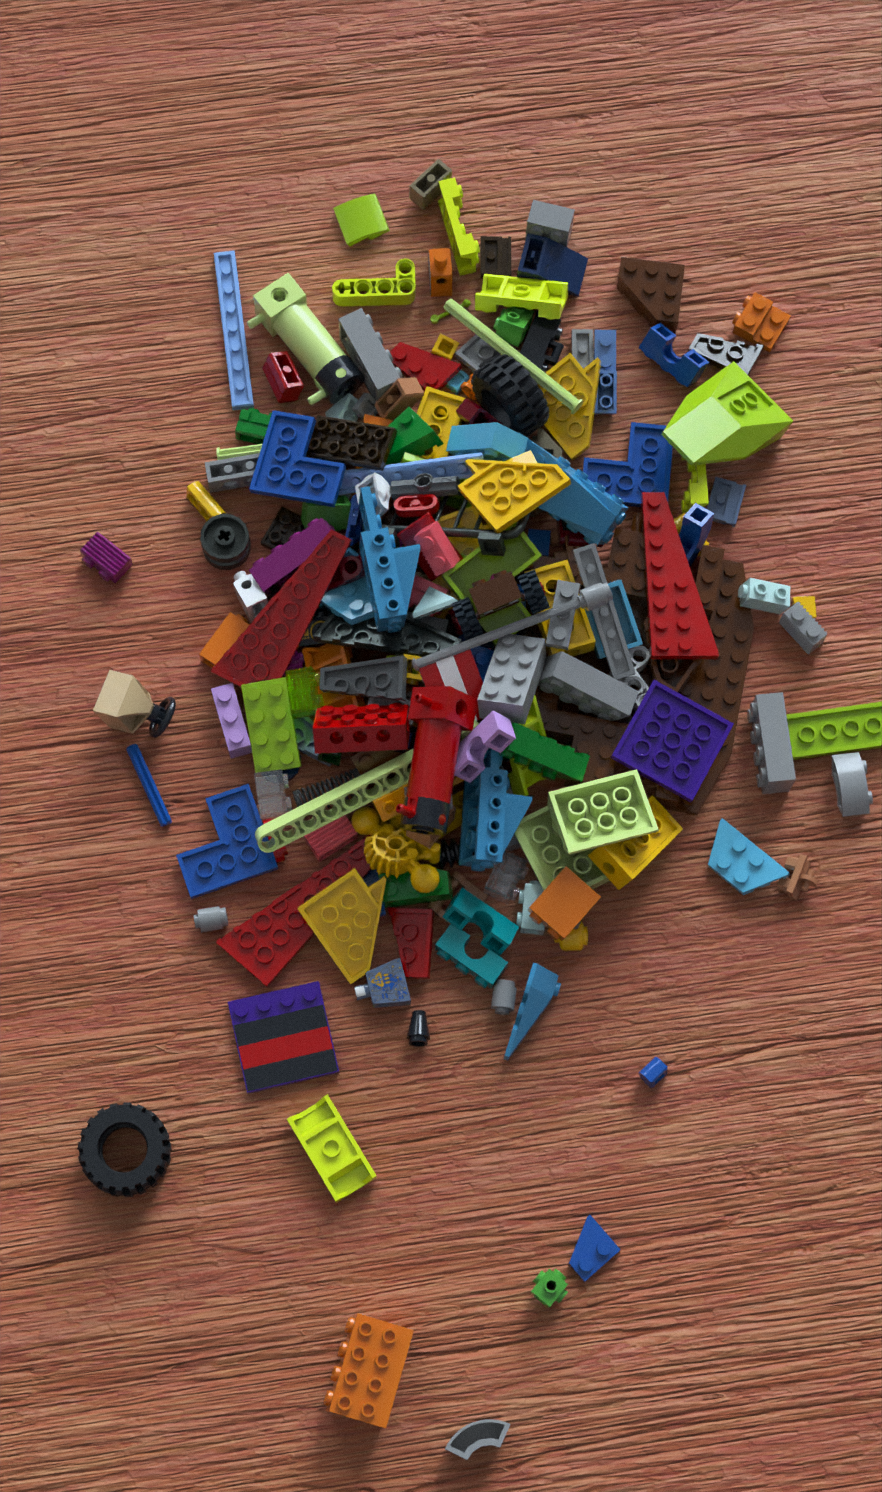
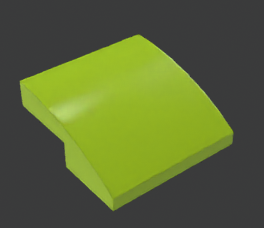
[333,194,390,247]

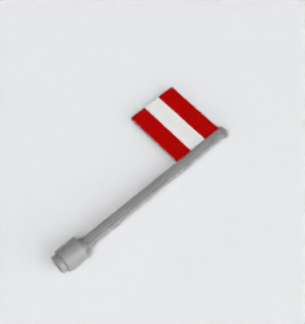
[412,582,613,721]

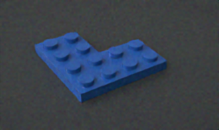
[249,410,346,507]
[583,422,673,507]
[176,784,278,899]

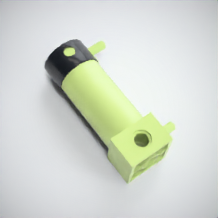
[247,273,365,405]

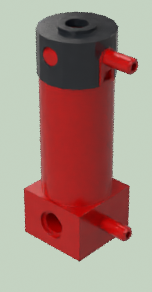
[396,686,478,835]

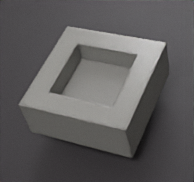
[352,393,378,420]

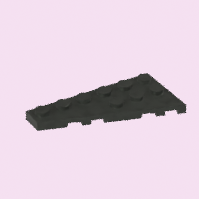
[313,613,462,657]

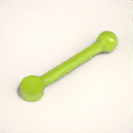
[430,299,471,324]

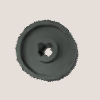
[200,514,251,570]

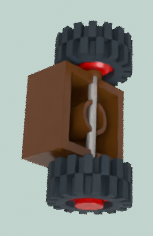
[452,569,550,640]

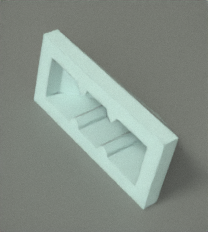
[325,393,358,422]
[412,586,458,619]

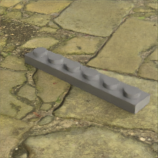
[572,543,636,680]

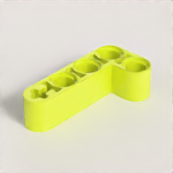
[332,258,416,307]

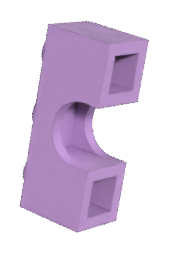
[211,683,252,759]
[455,711,516,783]

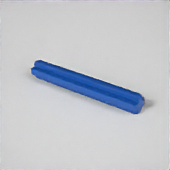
[126,744,172,827]

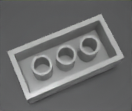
[338,308,403,401]
[477,634,547,725]
[538,651,639,721]
[747,692,796,794]

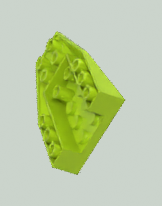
[661,361,793,465]

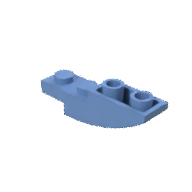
[594,330,617,414]

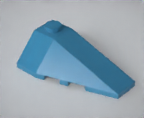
[504,962,561,1061]

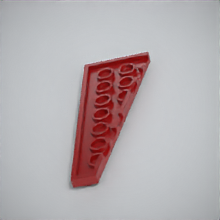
[641,492,719,659]
[211,529,352,687]
[216,835,371,988]

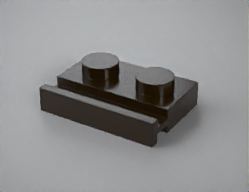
[480,236,512,279]

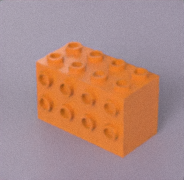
[323,1313,414,1428]

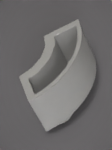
[832,752,873,817]
[445,1419,510,1460]

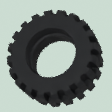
[471,354,549,437]
[77,1102,172,1197]

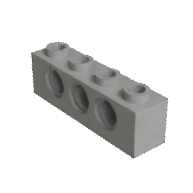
[205,453,260,493]

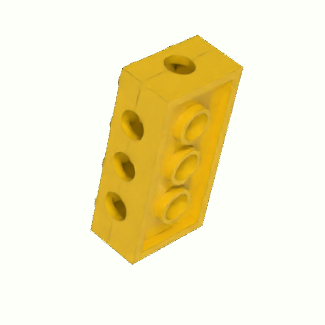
[417,386,466,460]
[524,560,596,657]
[588,795,683,890]

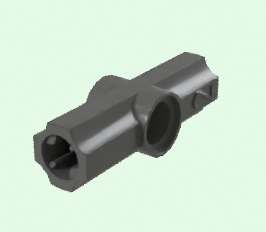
[390,473,460,500]

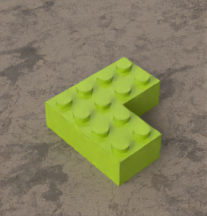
[442,522,542,647]

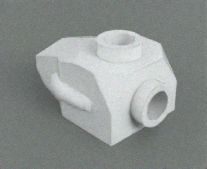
[355,472,391,516]

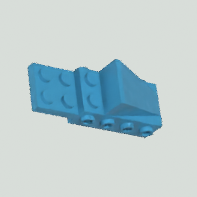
[518,432,628,545]
[359,486,420,633]
[459,748,532,871]

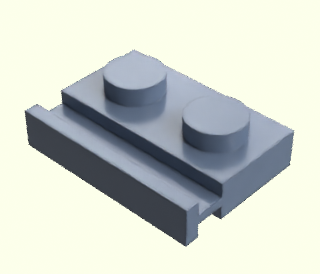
[707,477,746,527]

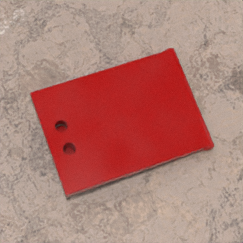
[397,512,463,582]

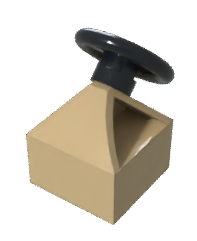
[93,670,176,738]

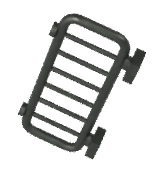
[380,493,531,556]

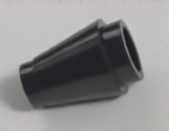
[407,1010,430,1047]

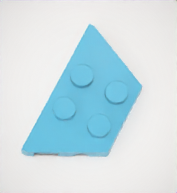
[320,577,374,625]
[708,818,790,895]

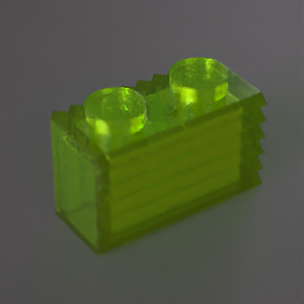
[285,666,324,719]

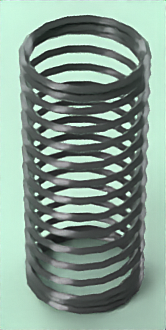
[292,768,360,810]

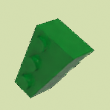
[385,407,444,465]
[378,869,453,908]

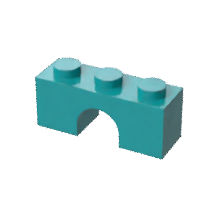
[442,887,519,956]
[435,924,508,989]

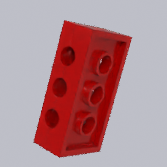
[313,703,410,753]

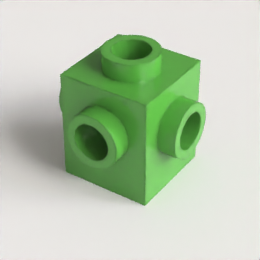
[530,1269,568,1309]

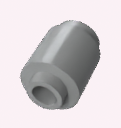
[194,906,228,933]
[491,979,517,1015]

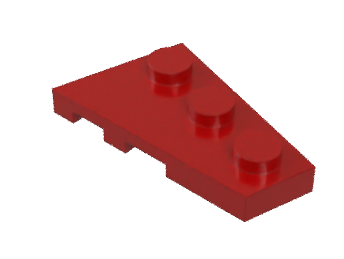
[390,342,462,391]

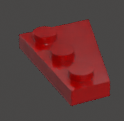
[388,908,434,979]

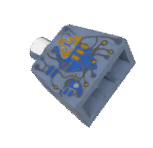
[354,958,411,1008]

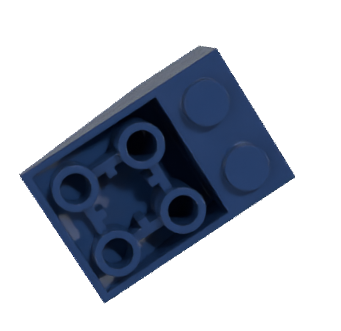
[517,233,588,297]

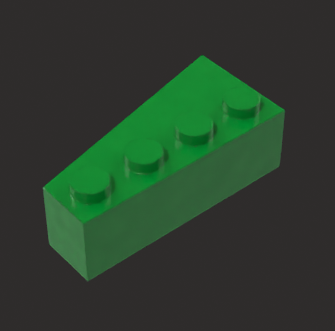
[499,722,590,782]

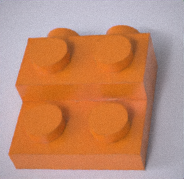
[732,292,791,353]

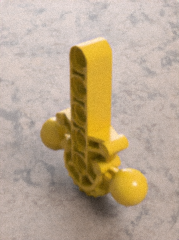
[351,790,464,893]

